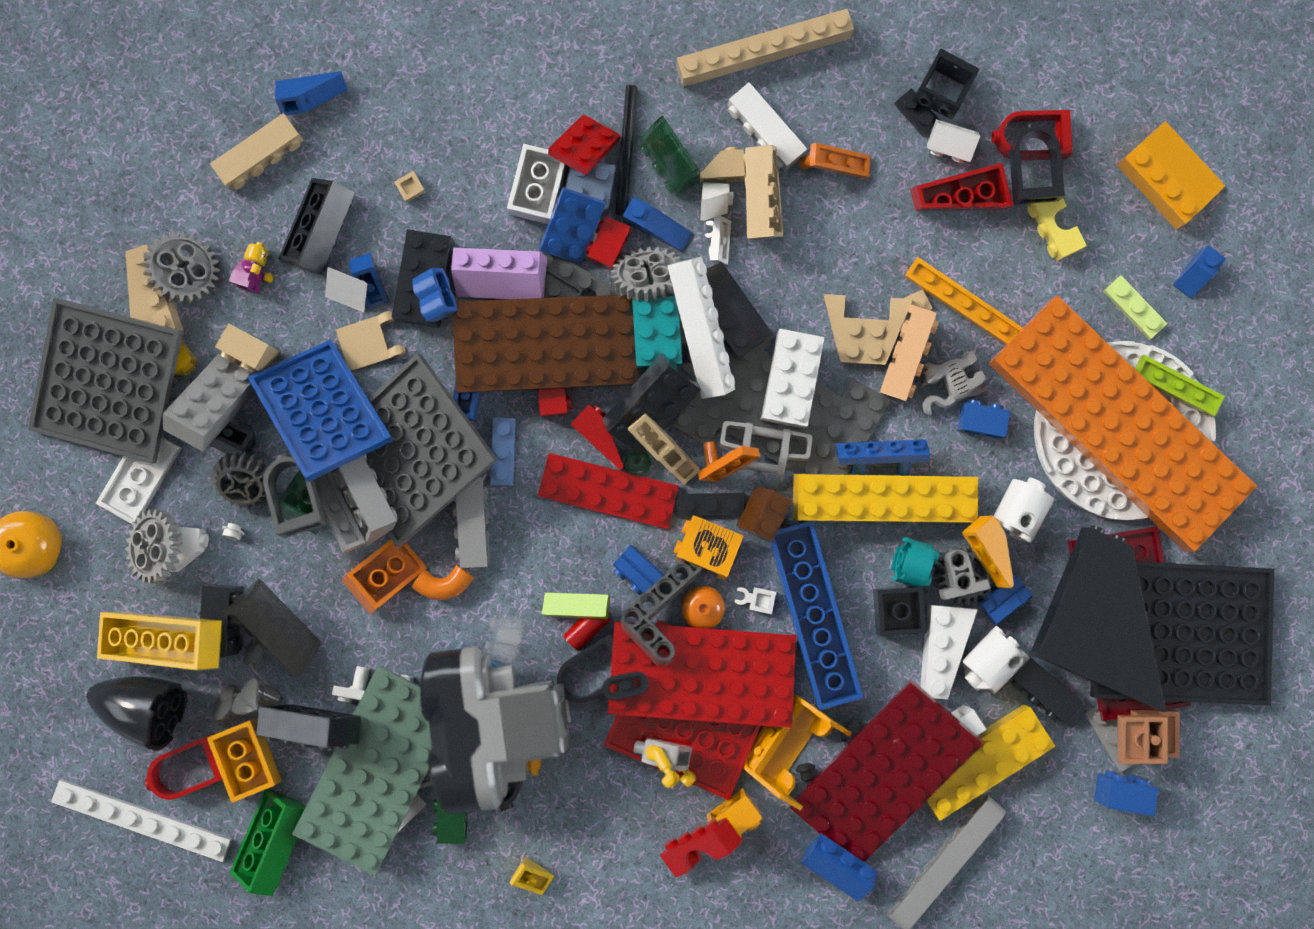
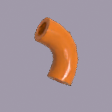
[411,565,475,600]

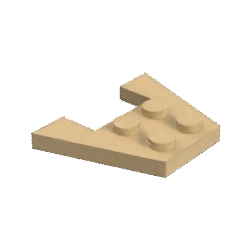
[823,294,913,366]

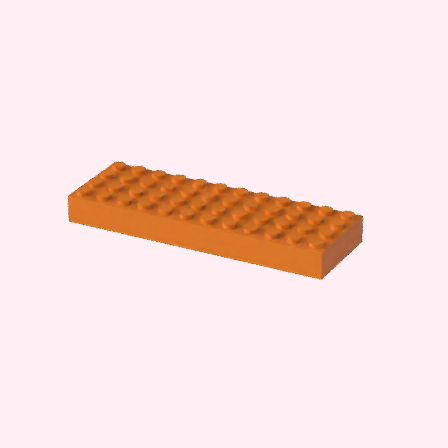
[988,295,1257,552]

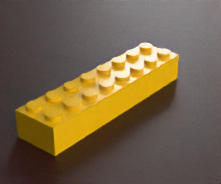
[793,474,978,522]

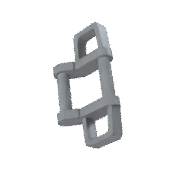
[720,421,812,477]

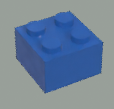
[1094,770,1158,816]

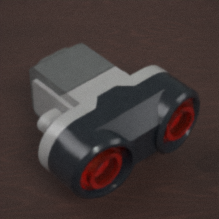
[420,646,571,815]

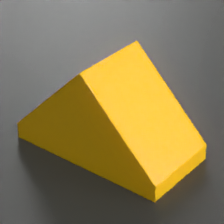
[510,856,555,895]

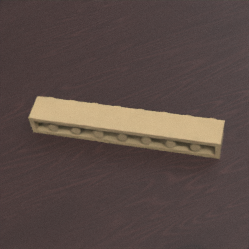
[676,9,854,87]

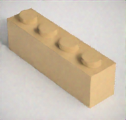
[210,113,304,191]

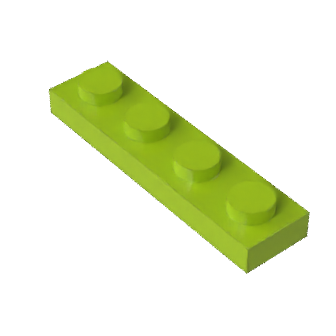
[1134,355,1225,417]

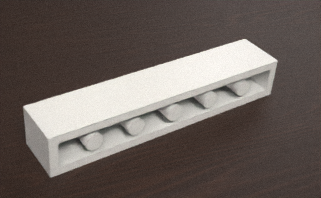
[668,256,735,399]

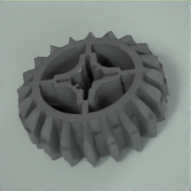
[210,451,269,509]
[934,545,995,606]

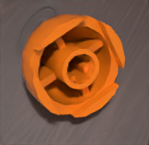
[681,585,725,629]

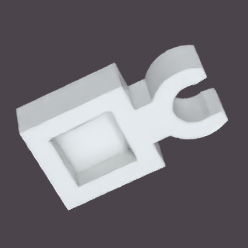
[734,587,776,614]

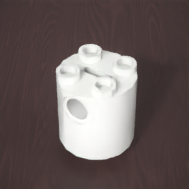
[994,478,1054,543]
[961,626,1030,694]

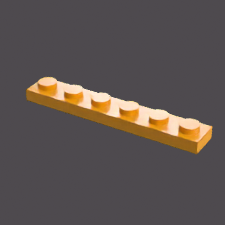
[904,257,1023,345]

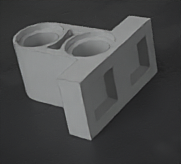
[939,550,990,600]

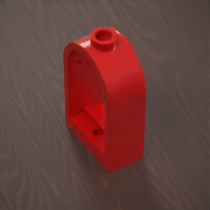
[991,110,1072,161]
[145,733,222,800]

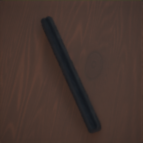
[615,85,638,216]

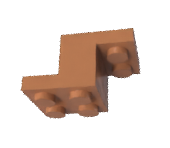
[1118,710,1180,764]

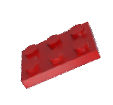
[548,114,621,175]

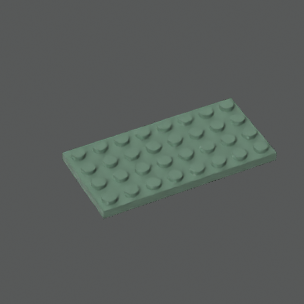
[292,666,432,876]

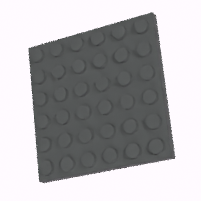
[28,298,183,464]
[366,353,498,547]

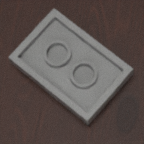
[1084,705,1134,773]

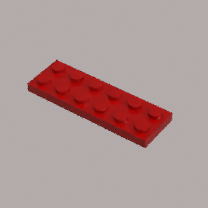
[538,453,679,529]

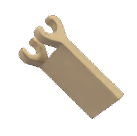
[336,311,406,371]

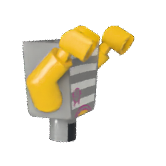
[634,739,696,788]

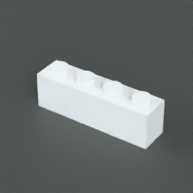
[728,83,807,171]

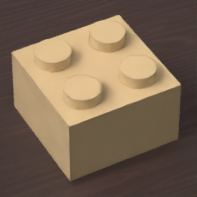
[215,323,280,373]

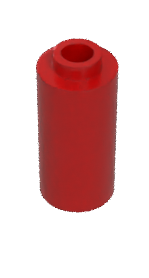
[563,612,611,651]

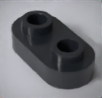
[602,671,649,700]

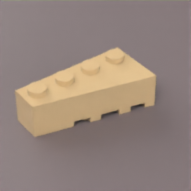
[125,244,184,332]

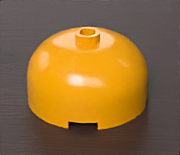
[0,511,62,579]

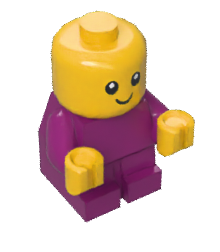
[229,242,274,294]

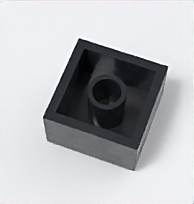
[873,587,926,636]

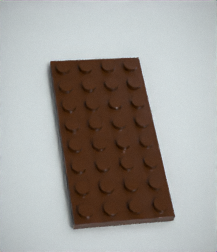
[452,295,638,394]

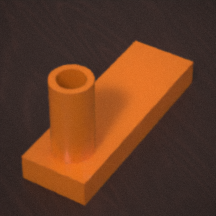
[799,143,870,178]
[698,442,760,483]

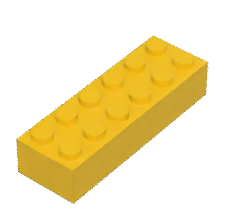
[97,612,222,670]
[926,704,1056,821]

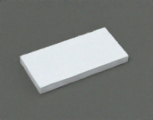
[96,437,182,524]

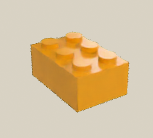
[207,717,282,803]

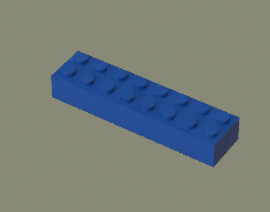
[769,520,863,710]

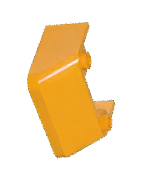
[743,693,852,811]

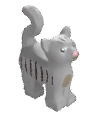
[921,351,988,415]

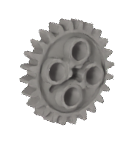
[142,231,220,304]
[611,247,680,302]
[125,509,183,583]

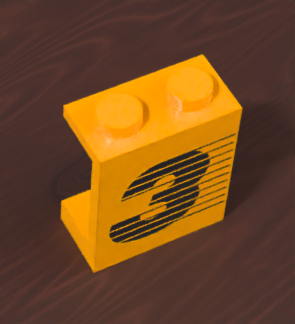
[673,515,743,581]

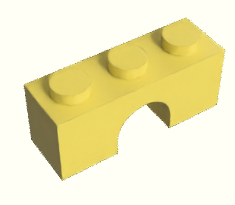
[1027,198,1087,261]

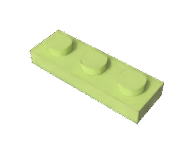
[1103,275,1167,340]

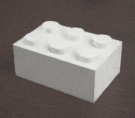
[507,144,568,224]

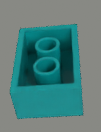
[632,296,682,370]

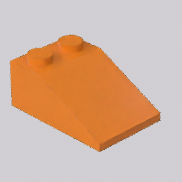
[341,540,427,615]

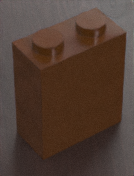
[736,486,793,542]

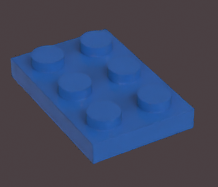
[539,187,606,264]

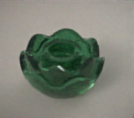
[623,449,651,476]

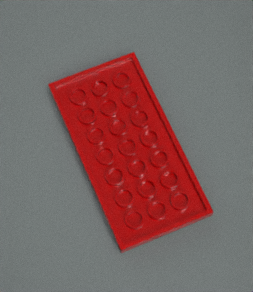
[608,622,796,728]

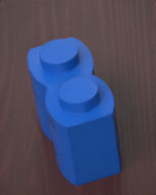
[412,268,457,322]

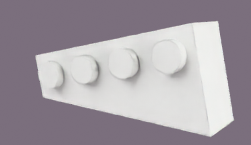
[920,604,977,699]

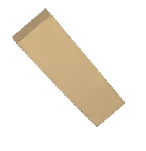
[628,413,700,485]

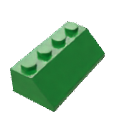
[229,788,306,896]

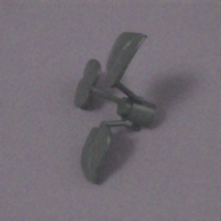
[213,630,281,722]

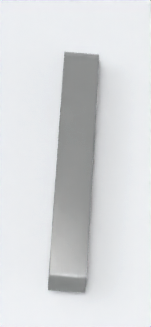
[887,795,1006,929]

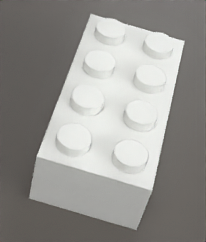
[761,329,824,429]

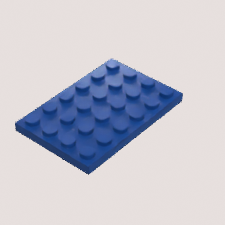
[248,339,392,482]

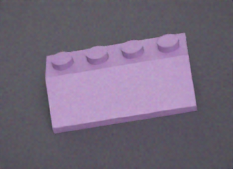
[451,248,547,300]

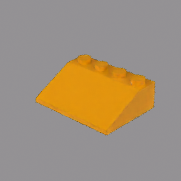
[1117,121,1225,230]

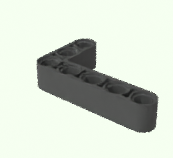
[621,560,706,667]

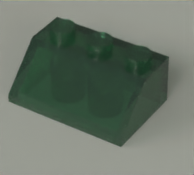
[639,115,700,197]

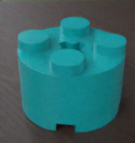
[891,537,939,587]

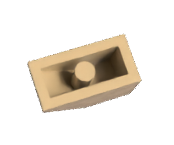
[700,147,745,184]

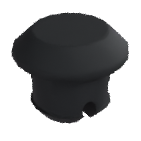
[795,763,815,782]

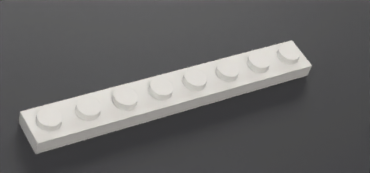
[51,779,232,862]

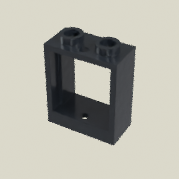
[913,48,980,120]

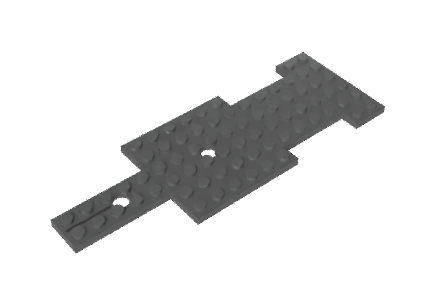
[539,251,891,498]

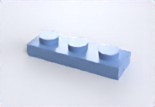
[490,418,516,486]

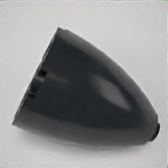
[86,676,187,751]

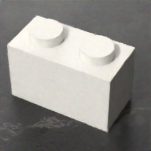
[927,119,980,163]

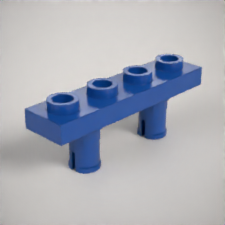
[836,439,930,476]

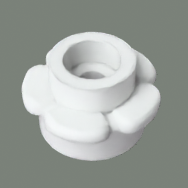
[222,523,244,541]

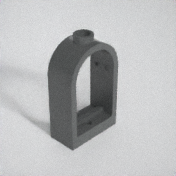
[263,454,328,538]

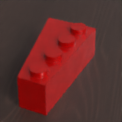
[910,163,1013,211]

